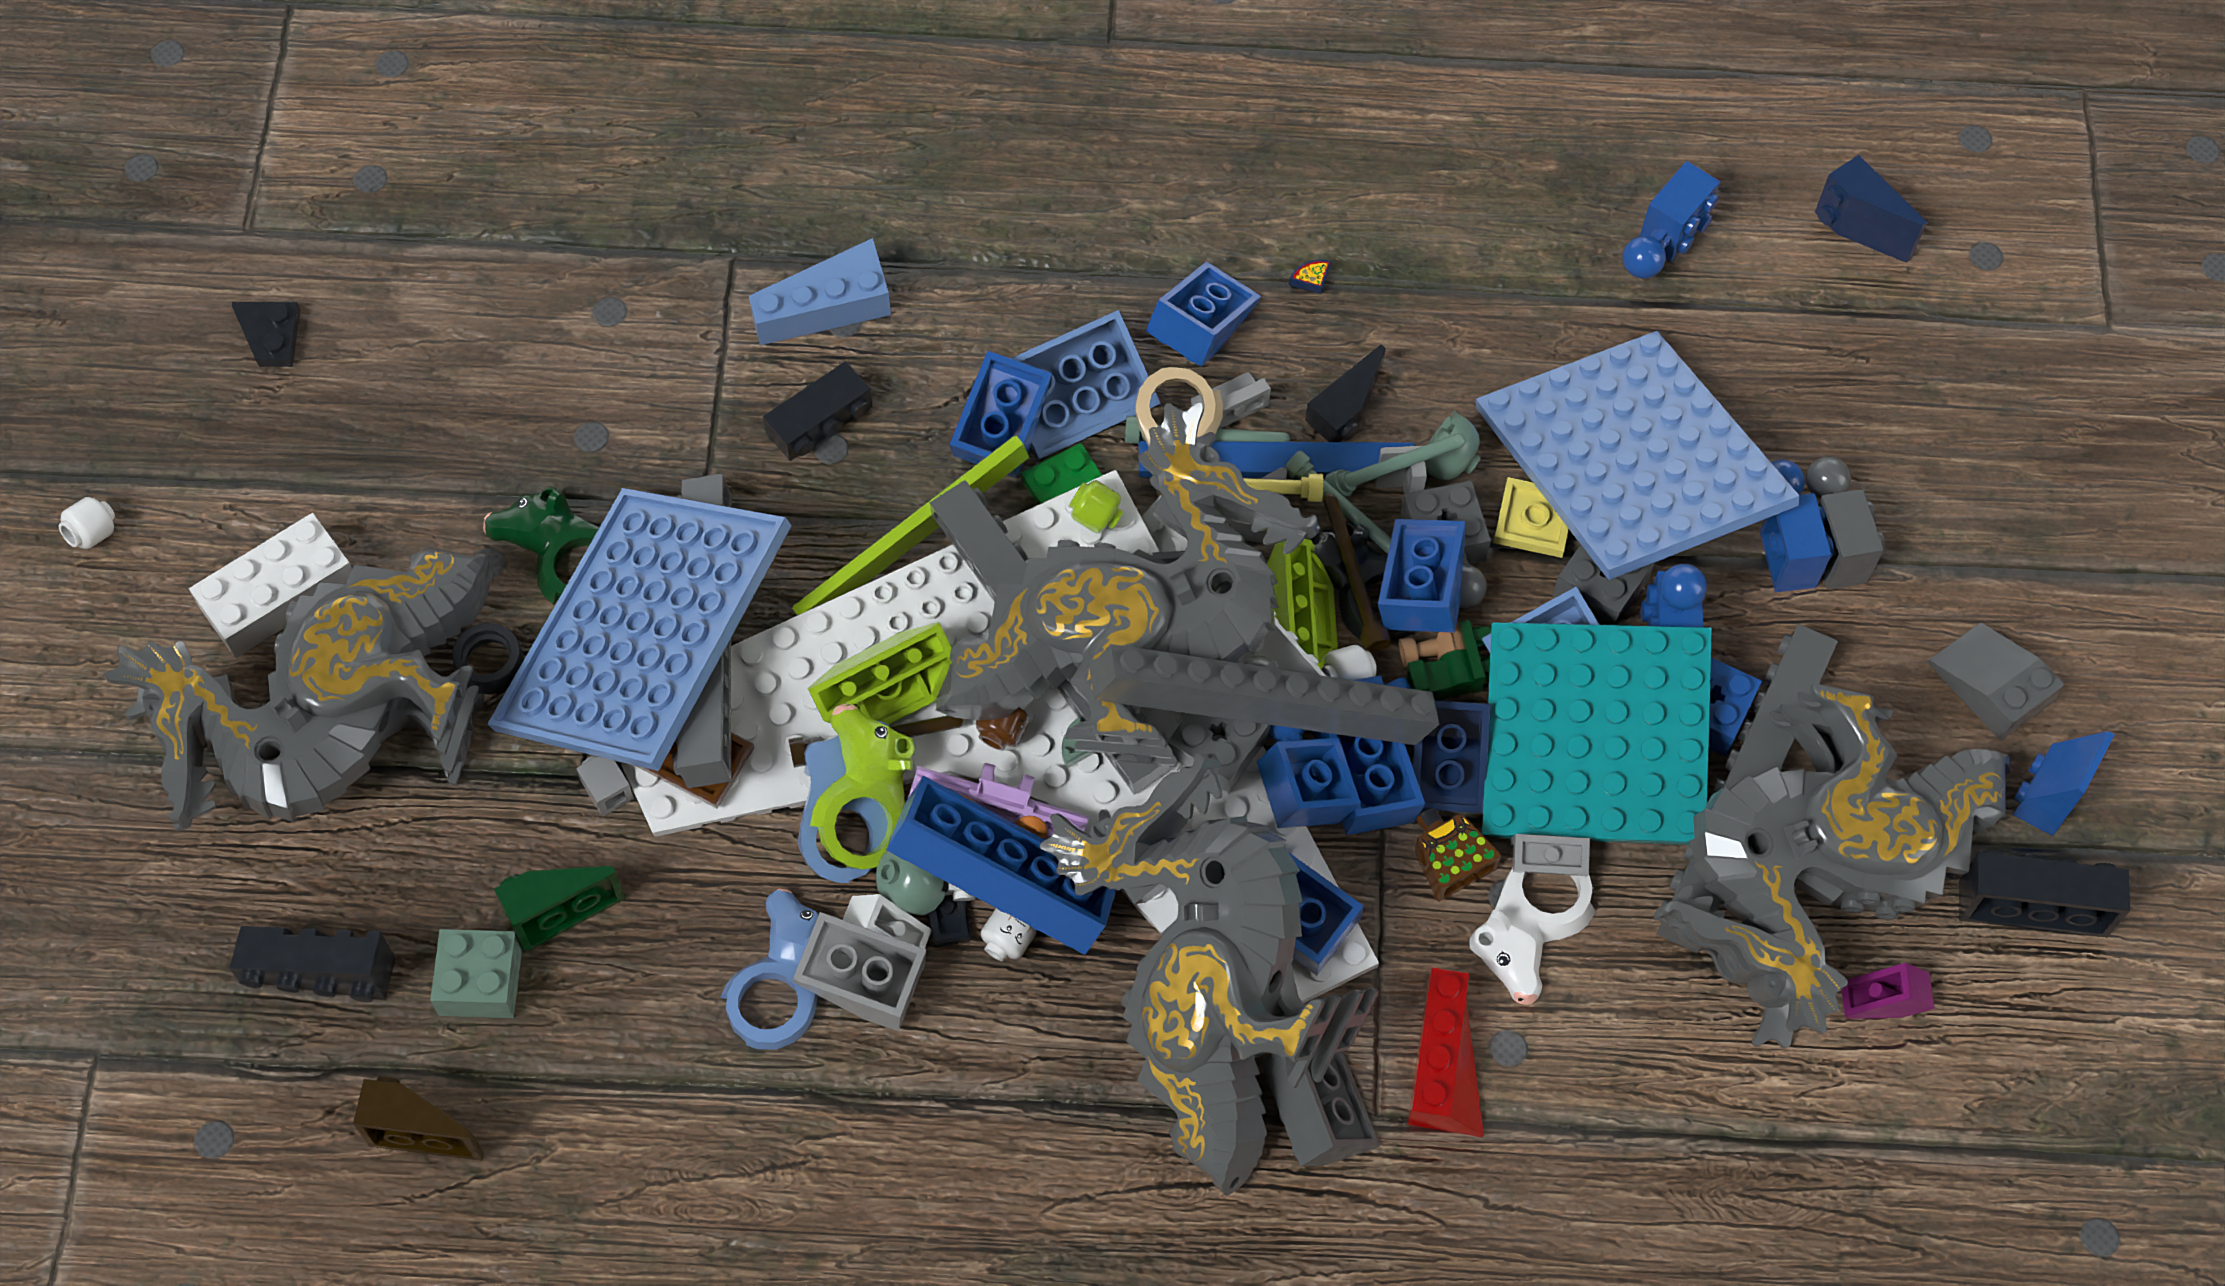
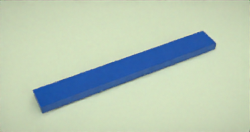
[1139,441,1414,478]

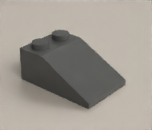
[1927,623,2065,741]

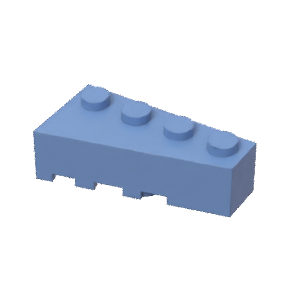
[749,238,891,345]

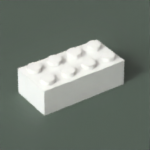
[189,513,352,658]

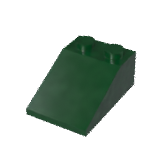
[494,866,625,952]

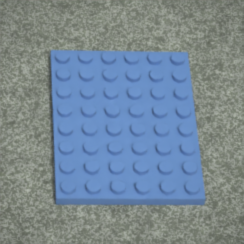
[1476,331,1799,580]
[488,488,792,771]

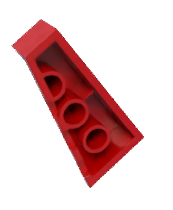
[1407,967,1484,1138]

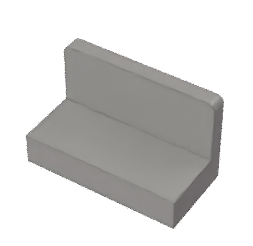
[1191,372,1271,428]
[1375,446,1427,494]
[1511,834,1590,877]

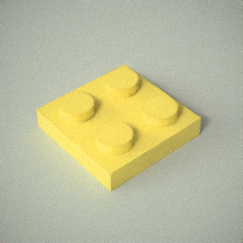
[1493,477,1569,558]

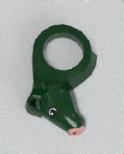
[483,486,599,605]

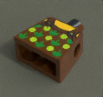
[1415,808,1501,902]

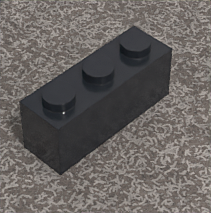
[763,361,873,461]

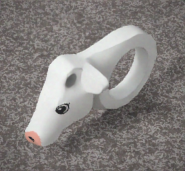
[1470,867,1596,1005]

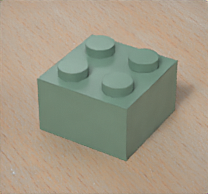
[430,929,522,1018]

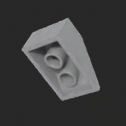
[793,912,926,1032]

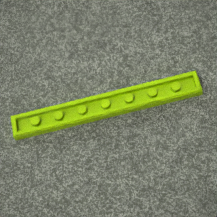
[792,436,1029,616]

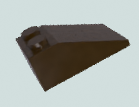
[353,1076,484,1161]

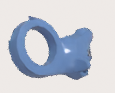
[798,721,891,883]
[720,888,819,1050]

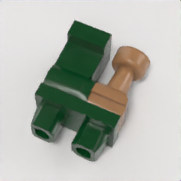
[1399,620,1491,700]

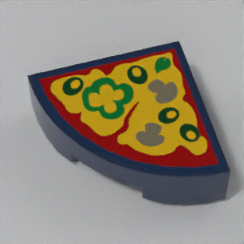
[1289,260,1331,294]

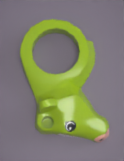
[810,703,915,870]

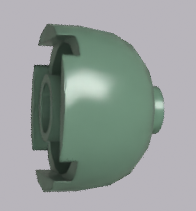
[1425,410,1481,481]
[876,851,946,915]

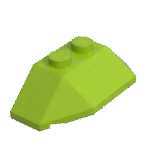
[1267,539,1338,669]
[807,622,952,725]

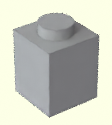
[576,755,634,817]

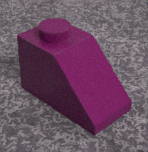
[1841,963,1935,1019]

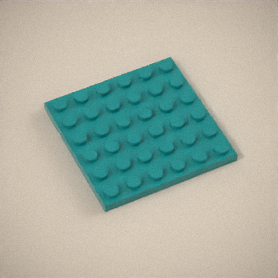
[1482,622,1712,845]

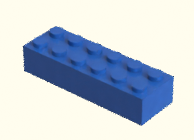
[886,776,1116,954]

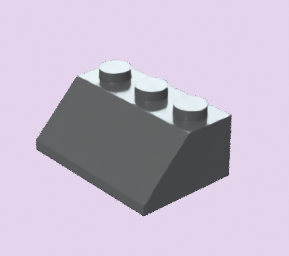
[1260,1051,1380,1167]

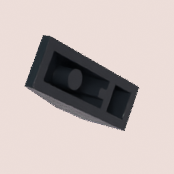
[1305,344,1386,442]

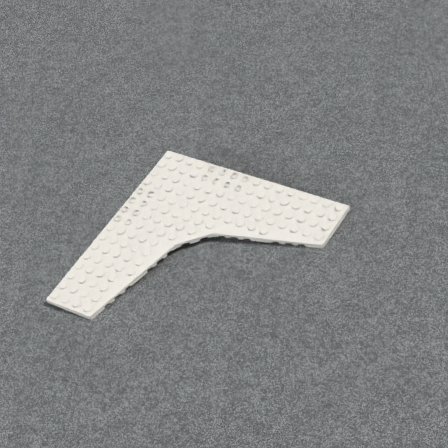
[620,470,1379,1003]

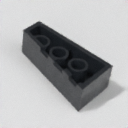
[229,926,396,1003]

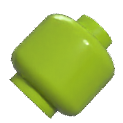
[1068,480,1124,533]

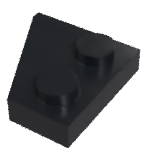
[232,302,301,367]

